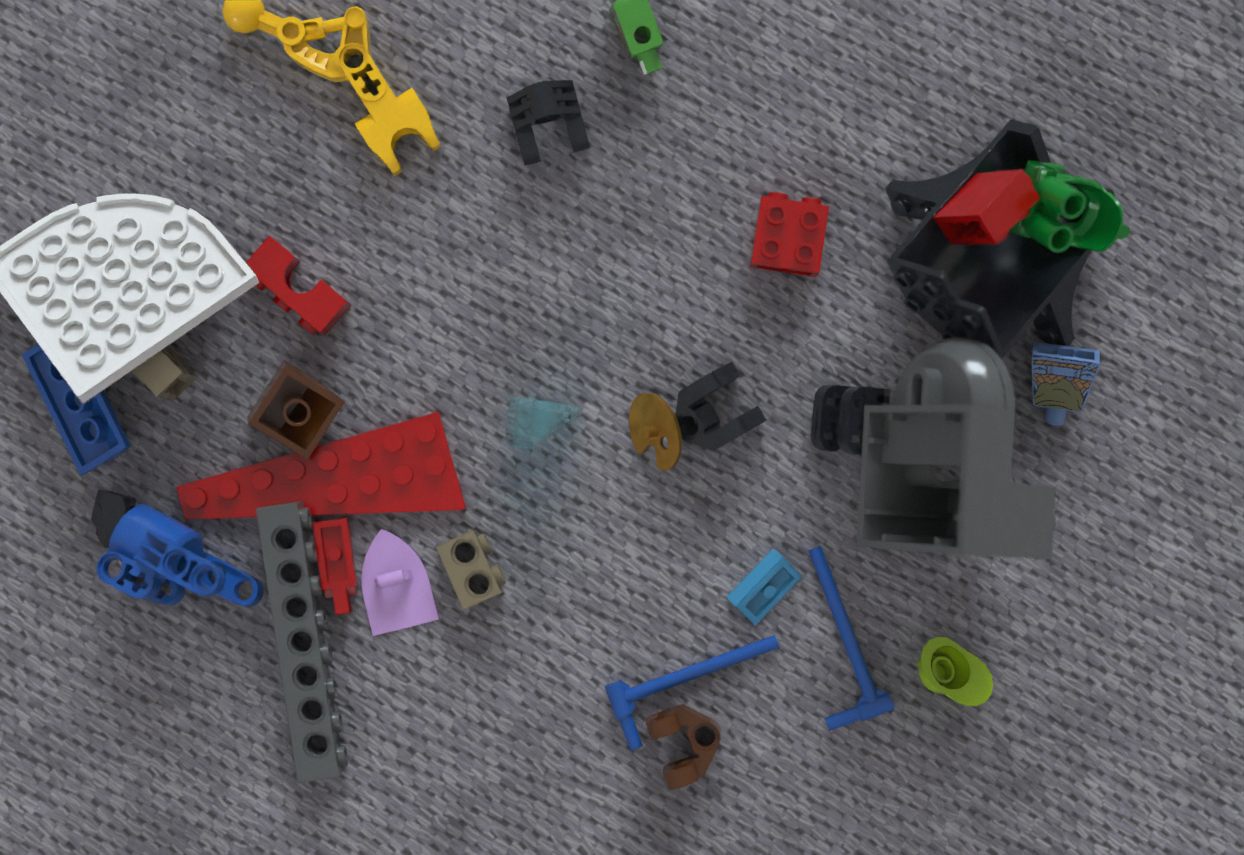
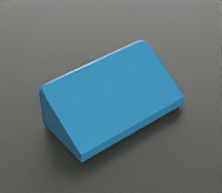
[726,549,802,626]

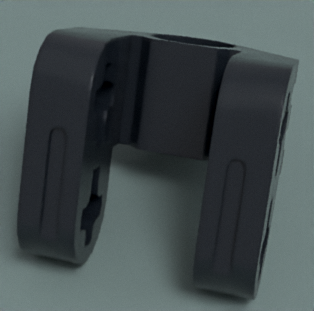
[507,80,590,166]
[675,362,767,451]
[811,385,891,455]

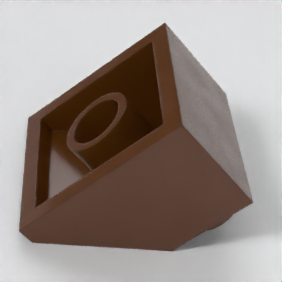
[247,360,345,459]

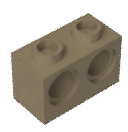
[132,347,198,401]
[436,530,506,610]

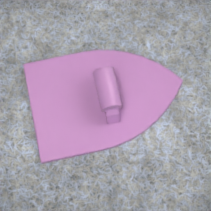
[361,529,439,636]

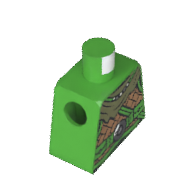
[609,0,664,75]

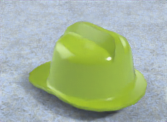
[916,636,993,706]

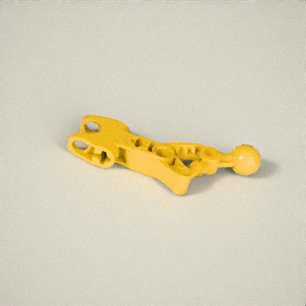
[222,0,442,176]

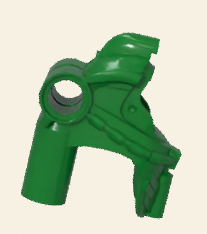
[1009,161,1130,253]

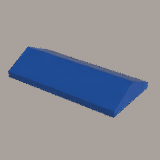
[22,344,131,476]

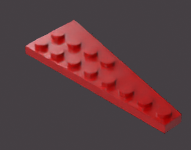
[176,412,466,519]

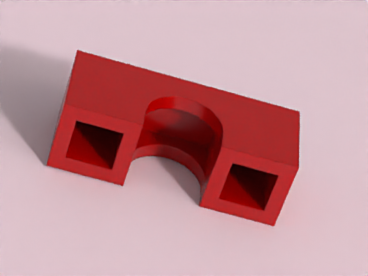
[246,235,351,336]

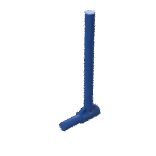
[809,546,895,731]
[604,635,779,751]

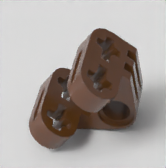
[645,704,721,790]

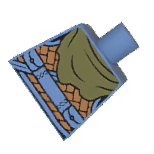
[1032,342,1100,426]

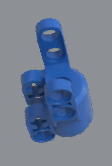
[96,504,264,607]

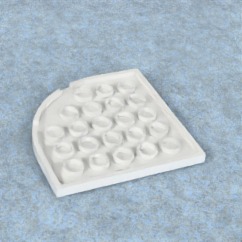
[0,194,260,404]

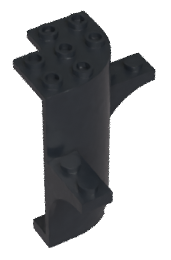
[885,120,1115,359]

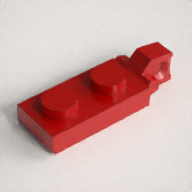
[313,518,358,615]

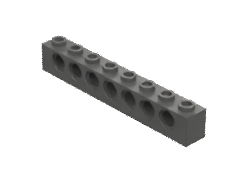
[256,501,348,783]

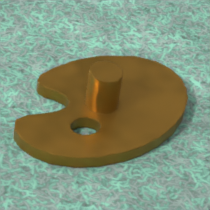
[628,393,682,471]

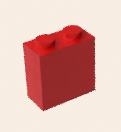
[933,170,1040,245]
[749,192,829,277]

